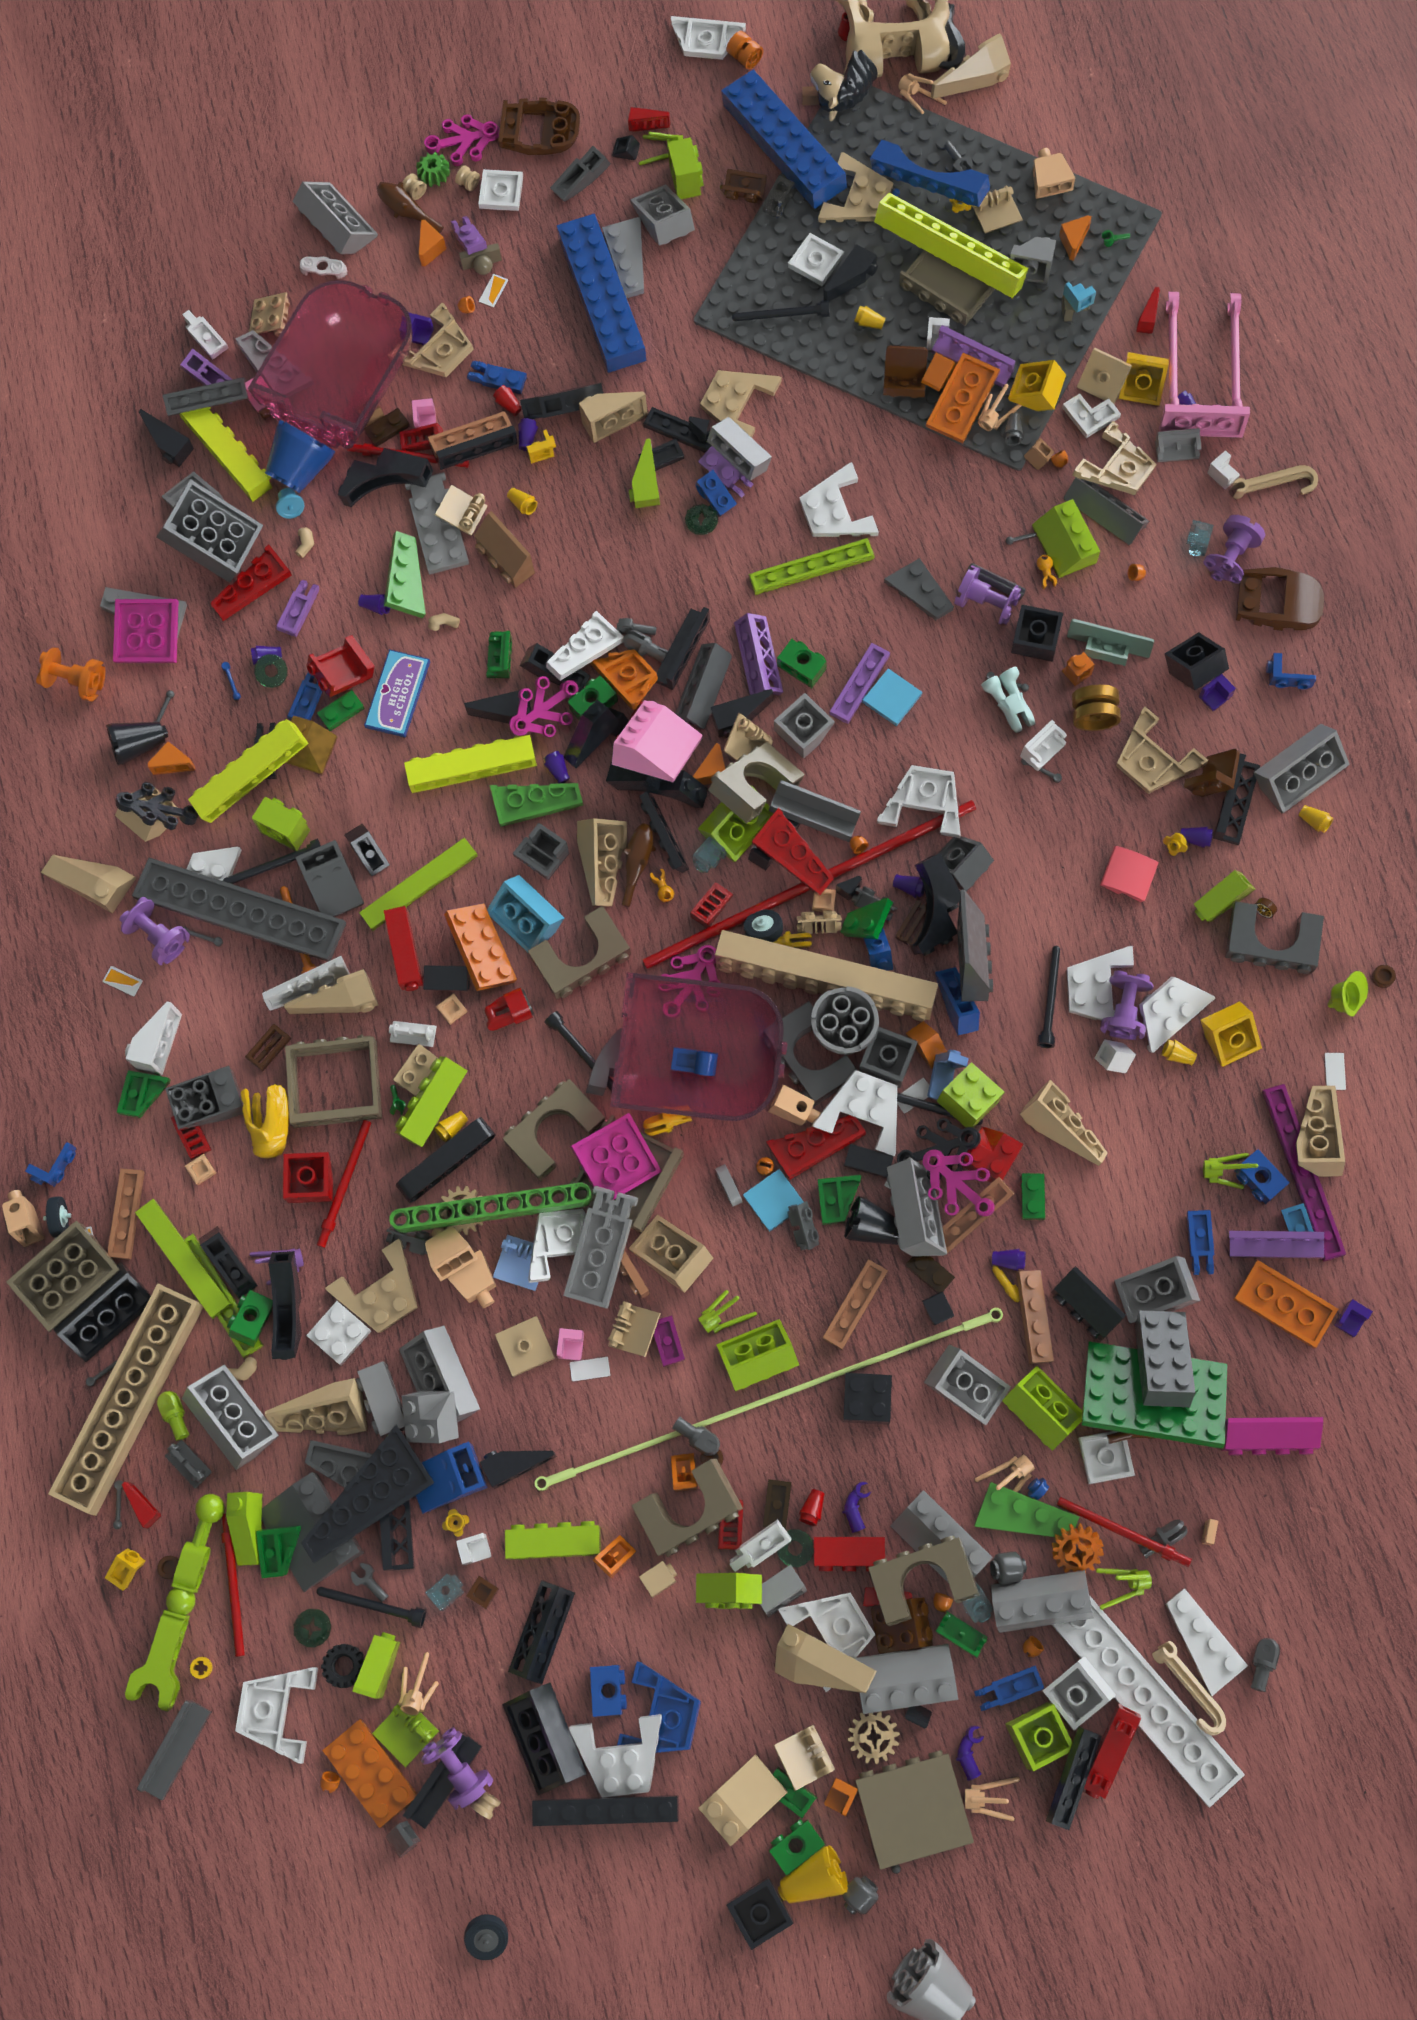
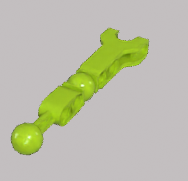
[125,1494,225,1712]

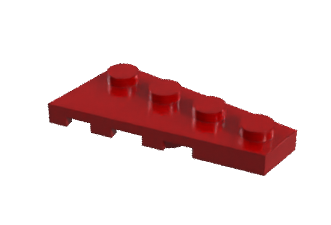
[751,808,834,896]
[766,1115,866,1180]

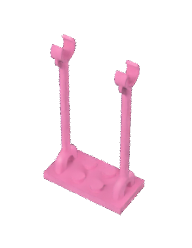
[1159,291,1250,438]

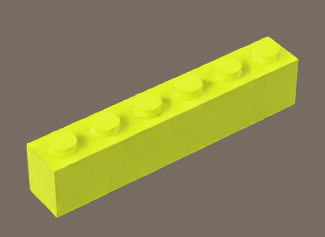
[179,407,272,502]
[188,719,309,823]
[404,735,537,793]

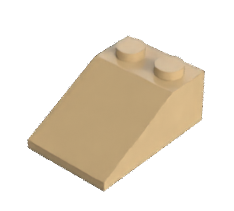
[579,391,648,443]
[629,1214,713,1293]
[699,1754,788,1846]

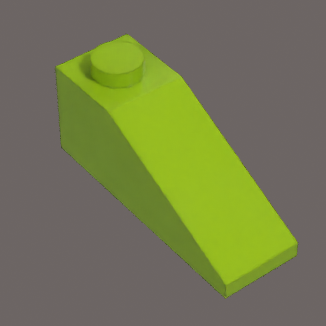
[629,438,660,508]
[226,1492,262,1566]

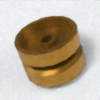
[1072,684,1121,731]

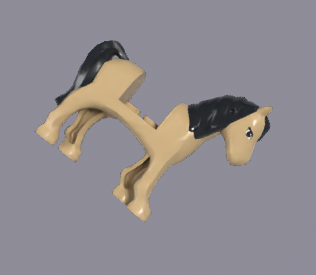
[810,0,966,121]

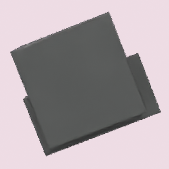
[513,823,570,880]

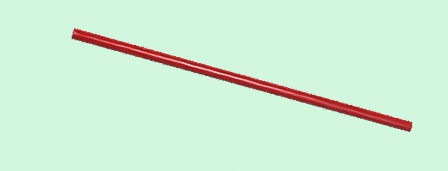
[642,800,976,969]

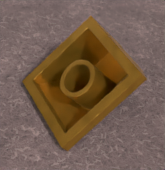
[285,715,338,775]

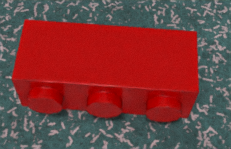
[814,1537,885,1572]

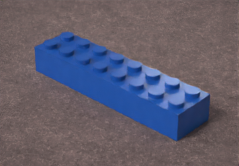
[721,69,847,209]
[556,213,647,373]

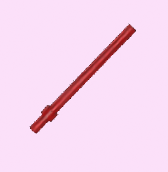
[347,443,469,468]
[317,1120,372,1248]
[1057,1497,1192,1568]
[221,1514,245,1657]

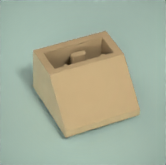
[115,788,178,842]

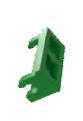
[486,631,512,678]
[935,1611,988,1658]

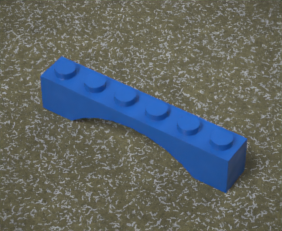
[870,139,990,207]

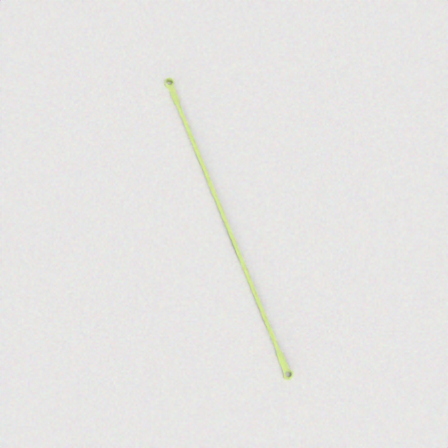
[535,1308,1003,1491]

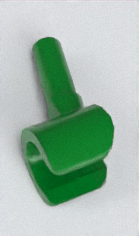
[1102,230,1130,247]
[390,1085,406,1115]

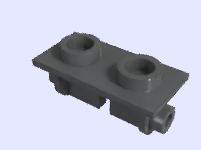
[851,886,898,922]
[787,1201,819,1250]
[386,1224,432,1256]
[165,1439,212,1489]

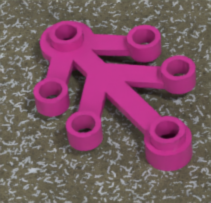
[424,114,500,166]
[509,676,578,737]
[659,945,721,1019]
[923,1150,995,1217]

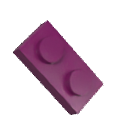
[654,1315,685,1367]

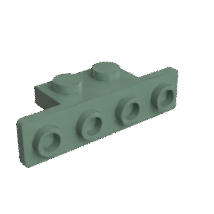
[1067,619,1154,666]

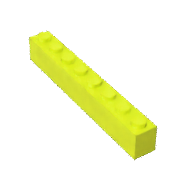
[874,193,1029,298]

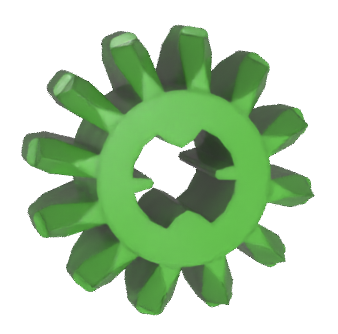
[416,152,450,187]

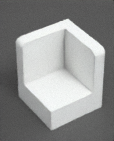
[926,317,950,350]
[1207,450,1240,490]
[1095,1039,1136,1073]
[456,1533,492,1565]

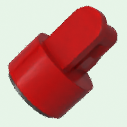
[484,987,534,1031]

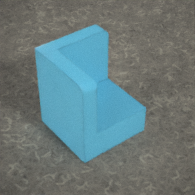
[1063,282,1096,313]

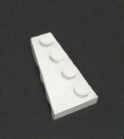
[546,611,624,681]
[262,956,350,1010]
[1166,1588,1248,1697]

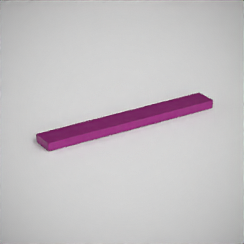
[1262,1084,1346,1262]

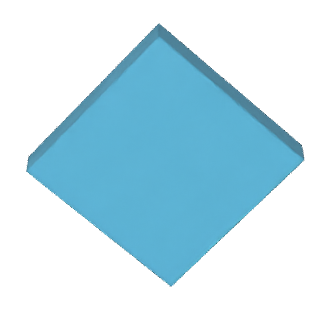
[862,668,922,726]
[743,1169,804,1232]

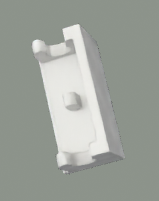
[1020,720,1067,771]

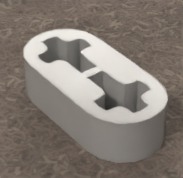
[715,1164,743,1207]

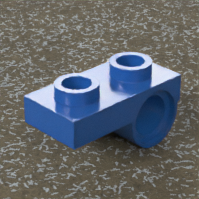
[695,470,737,517]
[671,1047,719,1076]

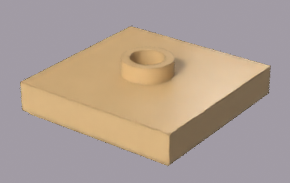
[1077,348,1132,404]
[495,1316,555,1377]

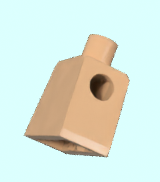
[1032,148,1075,199]
[768,1085,821,1126]
[2,1190,45,1247]
[425,1227,478,1281]
[447,1250,496,1309]

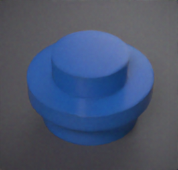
[1028,1478,1049,1500]

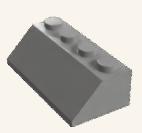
[292,182,378,254]
[1254,724,1350,813]
[887,1158,947,1256]
[399,1326,480,1422]
[182,1364,279,1470]
[890,1490,993,1584]
[991,1570,1094,1633]
[854,1644,958,1714]

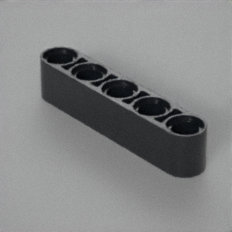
[396,1117,496,1203]

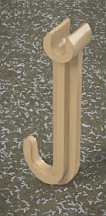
[1230,465,1318,499]
[1152,1641,1226,1736]

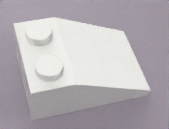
[125,1001,182,1076]

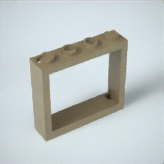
[285,1034,382,1128]

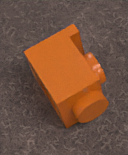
[1062,652,1095,686]

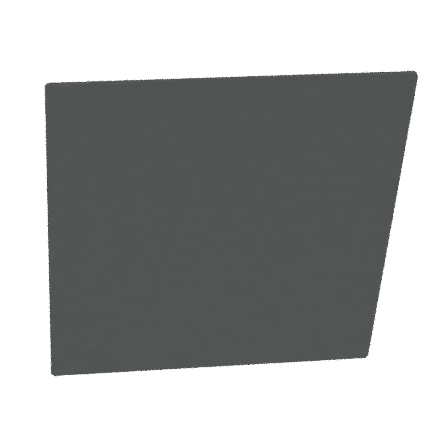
[694,74,1162,471]

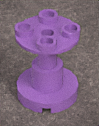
[1203,515,1265,584]
[954,565,1021,625]
[120,897,190,965]
[1100,971,1154,1040]
[421,1727,493,1810]

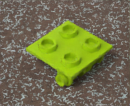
[372,1704,439,1768]

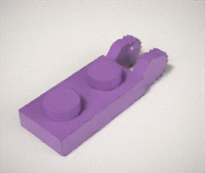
[451,216,487,255]
[698,446,754,498]
[276,580,319,637]

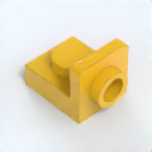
[526,429,556,464]
[105,1548,145,1591]

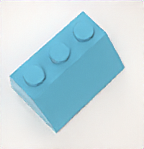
[487,875,564,952]

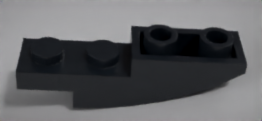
[520,383,604,419]

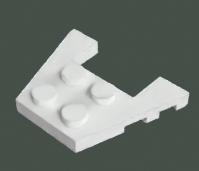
[799,462,879,537]
[877,765,961,838]
[1066,946,1137,1021]
[812,1070,897,1156]
[528,1209,586,1283]
[778,1592,875,1692]
[235,1667,318,1764]
[569,1714,662,1798]

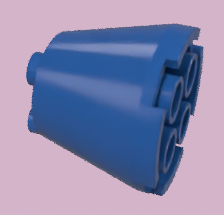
[265,420,335,493]

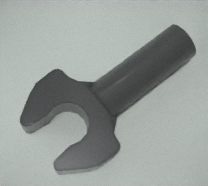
[944,141,972,172]
[616,618,657,635]
[351,1563,389,1603]

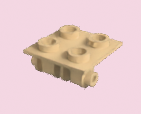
[972,185,1023,234]
[249,292,290,337]
[435,485,487,536]
[723,713,773,761]
[797,911,842,934]
[393,1044,439,1096]
[607,1301,661,1357]
[773,1725,835,1791]

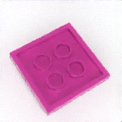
[113,599,179,663]
[570,1113,662,1200]

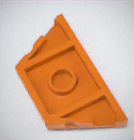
[590,649,658,710]

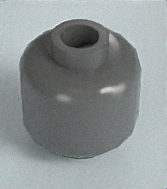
[990,1551,1027,1585]
[842,1876,879,1915]

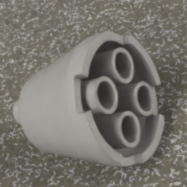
[811,986,879,1055]
[887,1939,976,2020]

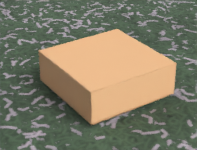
[812,889,836,912]
[436,993,467,1025]
[185,1154,216,1185]
[1201,1519,1218,1546]

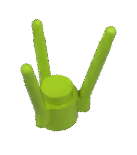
[639,132,683,165]
[1203,1153,1259,1189]
[698,1290,757,1334]
[1096,1568,1152,1610]

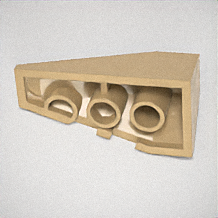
[931,33,1011,99]
[577,818,627,907]
[41,855,136,914]
[284,969,379,1014]
[1020,1080,1107,1166]
[1296,1086,1345,1177]
[265,1378,367,1435]
[775,1624,877,1693]

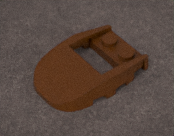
[498,98,580,155]
[1236,567,1324,631]

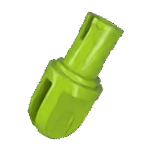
[157,1391,190,1441]

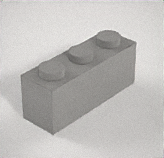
[707,417,772,481]
[356,1361,405,1438]

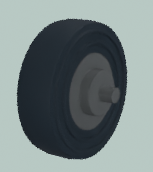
[464,1914,508,1960]

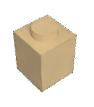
[639,1561,677,1598]

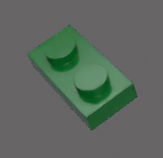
[317,690,365,731]
[1021,1173,1045,1220]
[773,1767,817,1818]

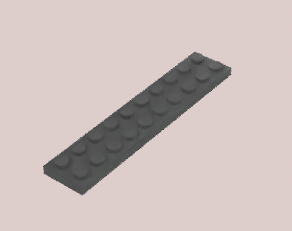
[132,858,346,962]

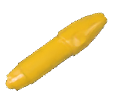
[992,1265,1020,1303]

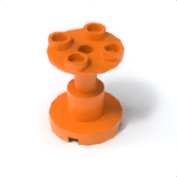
[36,647,106,702]

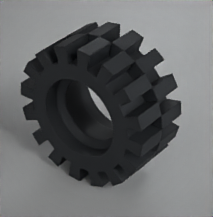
[321,1644,365,1688]

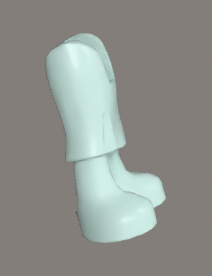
[981,667,1035,733]

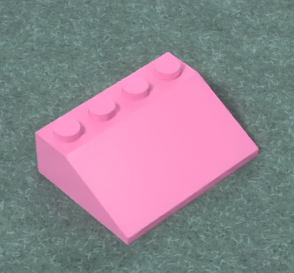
[612,700,703,782]

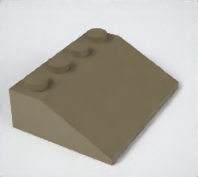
[6,1220,120,1332]

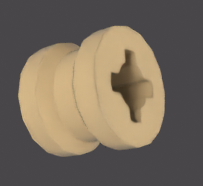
[455,165,480,191]
[403,173,427,200]
[470,1792,501,1820]

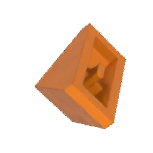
[1059,215,1092,261]
[419,220,447,266]
[921,353,957,391]
[148,742,195,775]
[693,743,725,785]
[905,1021,947,1069]
[671,1453,698,1492]
[592,1535,636,1578]

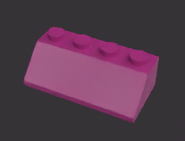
[1221,1417,1323,1455]

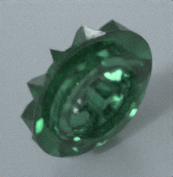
[685,503,718,535]
[293,1609,331,1647]

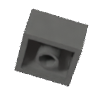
[939,836,994,891]

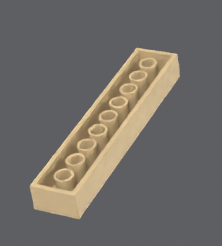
[715,930,938,1021]
[48,1284,203,1516]

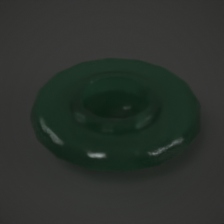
[254,654,288,688]
[777,1529,814,1567]

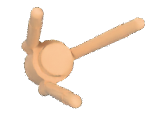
[899,73,947,114]
[978,384,1022,431]
[975,1454,1035,1492]
[398,1652,439,1715]
[965,1777,1020,1821]

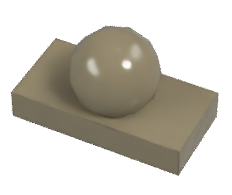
[459,243,502,275]

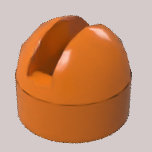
[457,296,475,314]
[1050,450,1069,468]
[1127,564,1146,581]
[849,835,869,854]
[756,1157,774,1176]
[933,1592,954,1612]
[1023,1636,1044,1658]
[320,1771,341,1793]

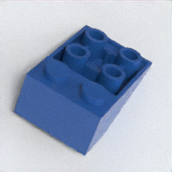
[416,1441,488,1514]

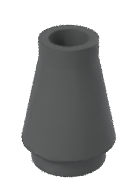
[1003,413,1024,446]

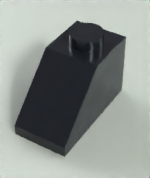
[344,824,390,876]

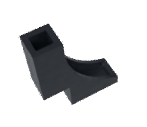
[338,448,434,507]
[606,762,708,808]
[910,853,960,956]
[268,1251,302,1360]

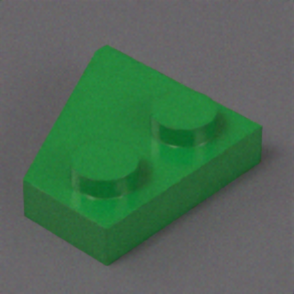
[840,898,893,940]
[117,1070,171,1118]
[817,1175,861,1225]
[256,1525,301,1578]

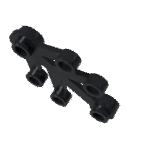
[115,782,198,830]
[897,1118,981,1179]

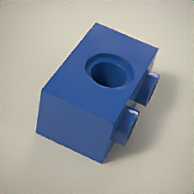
[1234,1149,1290,1204]
[590,1665,627,1717]

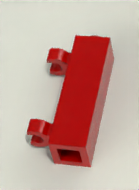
[384,906,423,991]
[1084,1703,1142,1799]

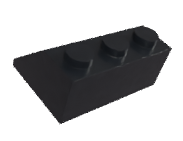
[1051,1266,1126,1341]

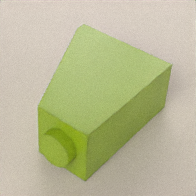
[1193,870,1256,922]
[352,1632,400,1699]

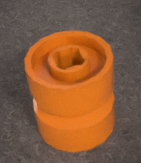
[726,31,764,70]

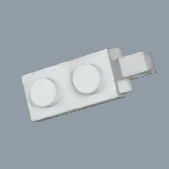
[182,310,228,360]
[729,1519,791,1572]

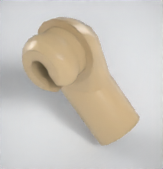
[295,527,314,559]
[428,613,460,631]
[228,1357,257,1381]

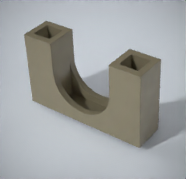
[709,742,805,824]
[528,906,631,999]
[503,1079,606,1182]
[632,1459,743,1557]
[869,1536,980,1626]

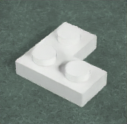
[1062,394,1121,438]

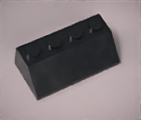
[54,1262,151,1362]
[502,1683,586,1796]

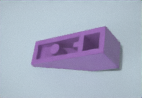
[180,348,232,404]

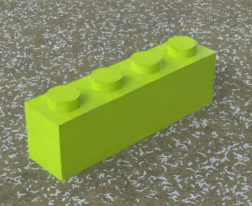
[394,1056,468,1147]
[505,1521,601,1560]

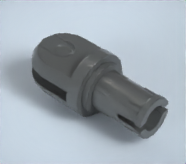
[623,630,668,663]
[672,1416,720,1456]
[1138,1519,1187,1559]
[1250,1638,1280,1692]

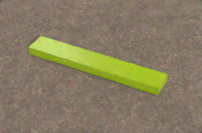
[748,538,874,595]
[359,837,478,931]
[135,1199,231,1319]
[184,1234,264,1359]

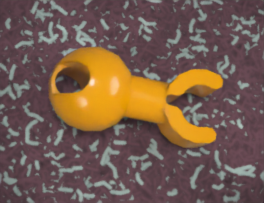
[1036,555,1057,589]
[650,869,674,902]

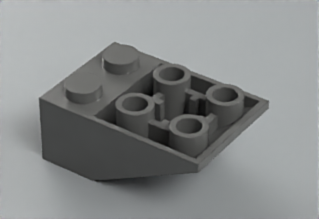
[295,840,364,917]
[165,1066,243,1130]

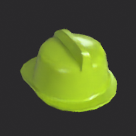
[1328,971,1368,1017]

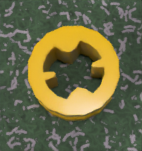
[190,1657,213,1679]

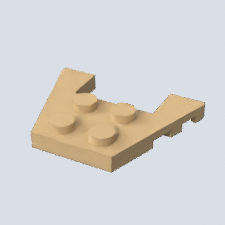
[818,152,893,223]
[389,303,474,377]
[700,370,782,437]
[1072,421,1157,495]
[1116,707,1208,794]
[325,1239,418,1333]

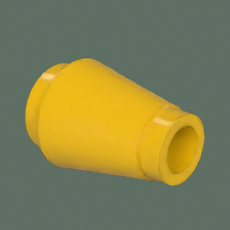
[854,305,886,330]
[507,488,537,515]
[1299,805,1333,833]
[1161,1039,1197,1066]
[434,1111,468,1142]

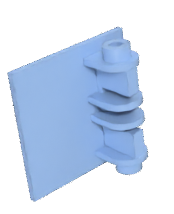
[493,1235,539,1291]

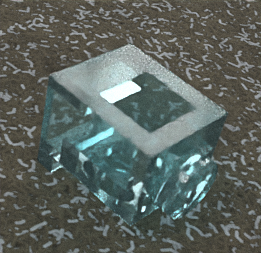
[1186,520,1214,557]
[692,837,726,873]
[425,1573,464,1611]
[961,1582,994,1623]

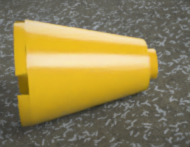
[778,1845,848,1904]

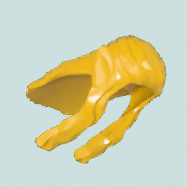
[241,1084,289,1159]

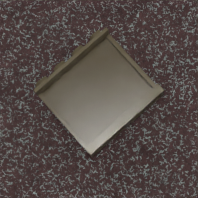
[899,221,995,326]
[570,1115,684,1233]
[855,1750,974,1870]

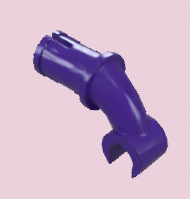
[842,1482,871,1533]
[955,1726,984,1781]

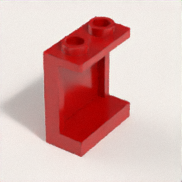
[306,635,375,698]

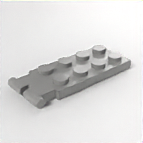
[405,472,469,575]
[563,1186,638,1308]

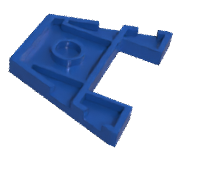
[617,1661,701,1753]

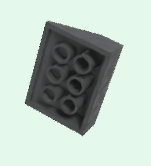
[156,479,263,583]
[957,890,993,1001]
[262,1472,364,1592]

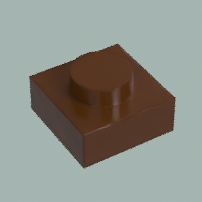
[466,1576,499,1609]

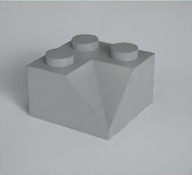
[1010,237,1056,285]
[774,693,835,759]
[402,1391,459,1443]

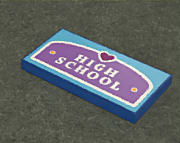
[364,649,430,738]

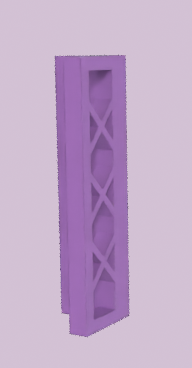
[931,325,1015,388]
[734,613,783,695]
[1229,1231,1324,1258]

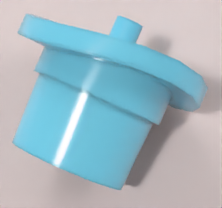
[275,488,305,519]

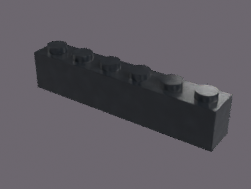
[532,1795,679,1826]

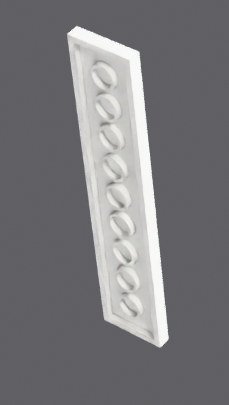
[1052,1596,1245,1808]

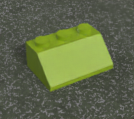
[1032,499,1100,578]
[698,785,774,862]
[716,1319,799,1391]
[1002,1366,1082,1451]

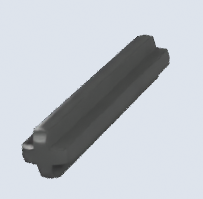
[967,563,1026,600]

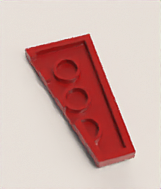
[210,544,292,621]

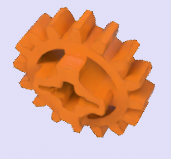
[1051,1523,1104,1573]

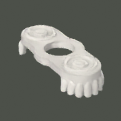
[300,256,348,279]

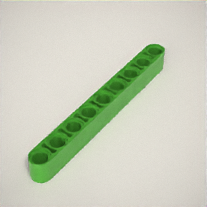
[389,1183,592,1233]

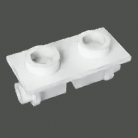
[389,1021,437,1047]

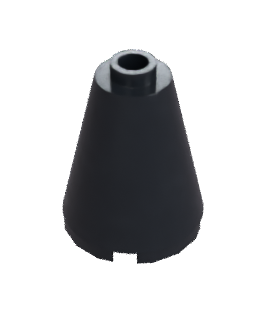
[106,722,168,765]
[844,1196,899,1245]

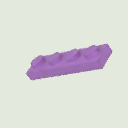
[830,643,890,724]

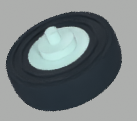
[744,910,784,942]
[43,1196,71,1237]

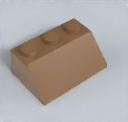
[474,511,535,588]

